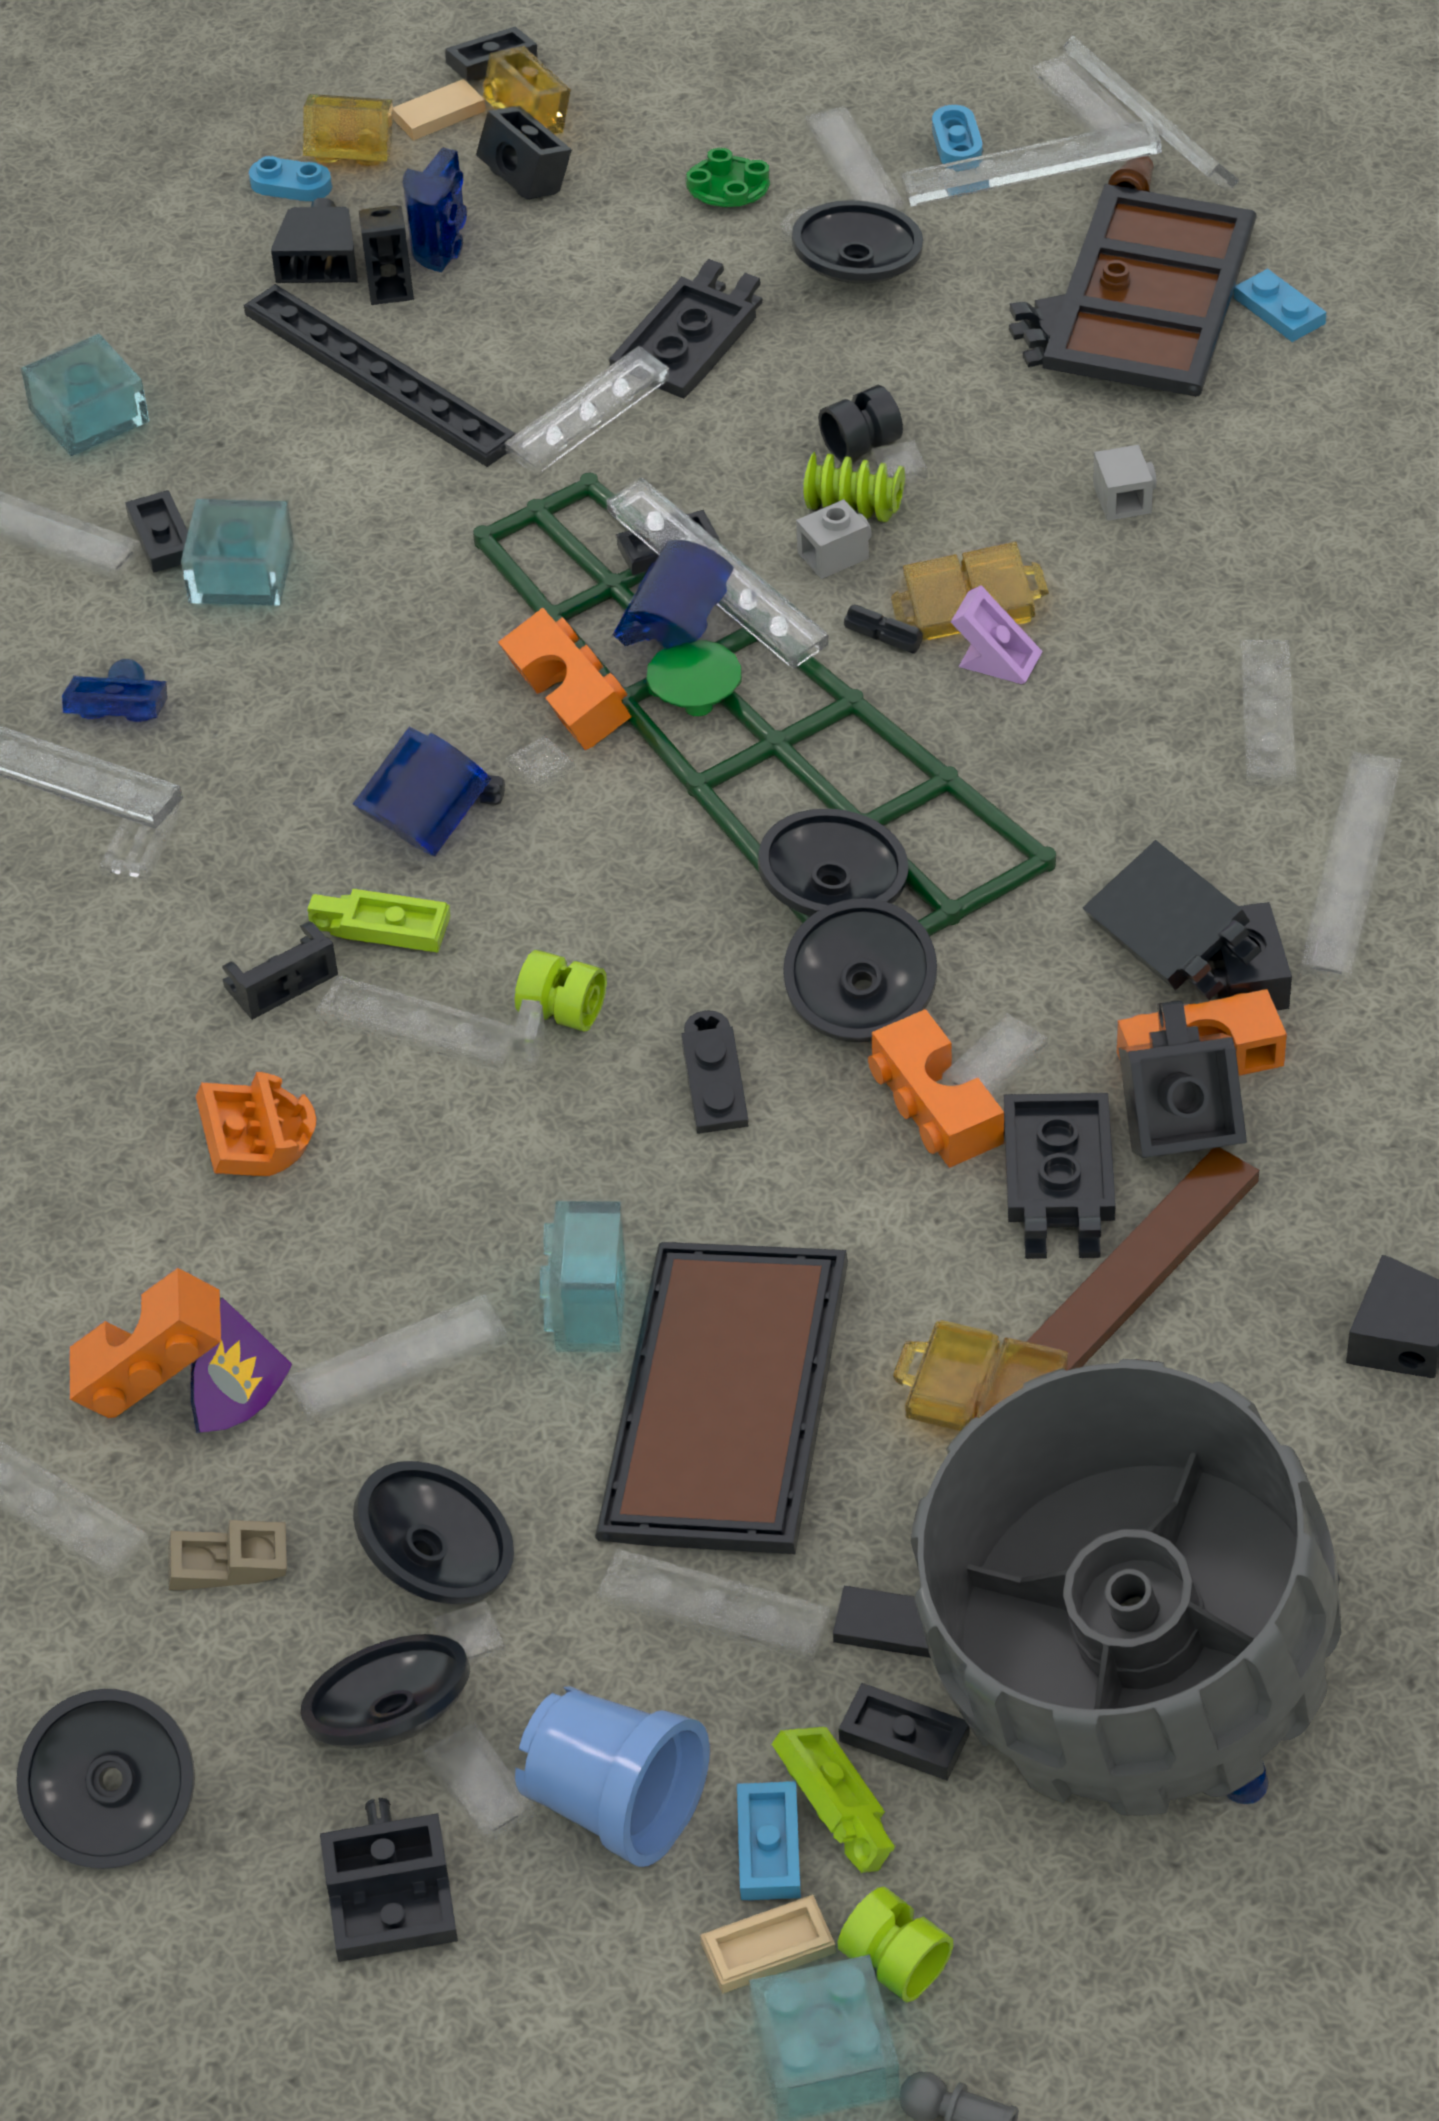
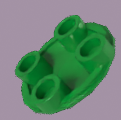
[686,148,770,207]
[646,640,742,716]

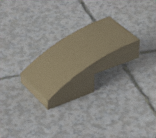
[168,1520,287,1590]

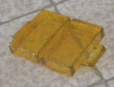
[891,542,1049,641]
[893,1320,1068,1431]

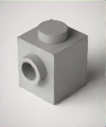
[1093,445,1157,521]
[796,500,872,579]

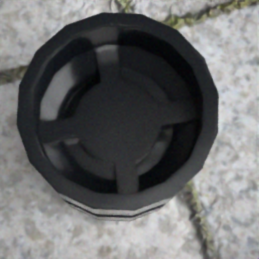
[818,384,903,463]

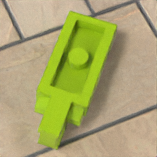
[307,889,451,953]
[771,1727,895,1873]

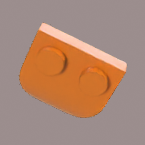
[196,1072,316,1176]

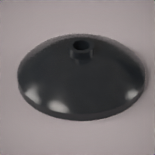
[792,200,923,284]
[758,809,908,917]
[783,898,938,1042]
[353,1461,514,1604]
[300,1634,470,1749]
[16,1689,195,1869]

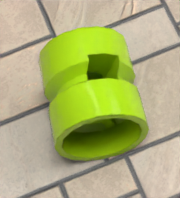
[514,950,607,1032]
[838,1886,954,2003]

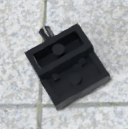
[320,1798,458,1962]

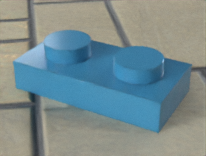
[1234,269,1327,342]
[737,1781,801,1901]

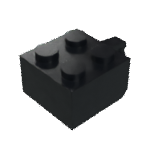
[1119,1000,1247,1158]

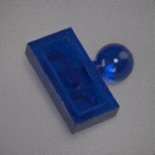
[62,659,168,722]

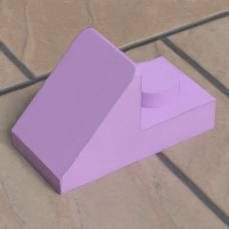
[951,585,1043,684]

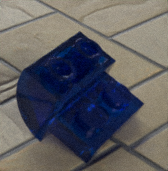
[403,147,467,273]
[612,540,735,649]
[353,726,492,857]

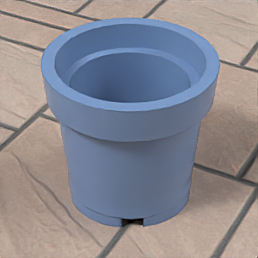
[515,1686,710,1867]

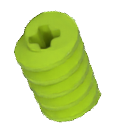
[803,451,905,523]

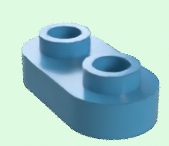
[932,105,982,170]
[249,156,332,201]

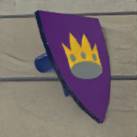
[190,1297,293,1433]

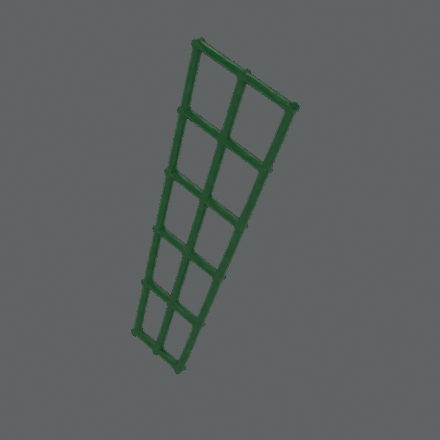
[473,472,1056,936]

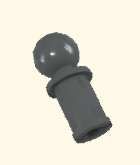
[899,2071,1019,2121]

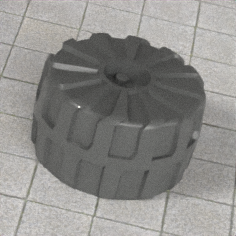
[910,1359,1341,1816]

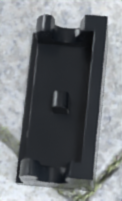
[222,921,338,1020]

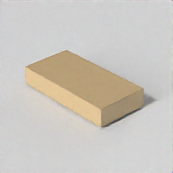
[392,79,486,141]
[700,1895,836,1994]

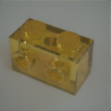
[483,46,571,135]
[303,94,393,166]

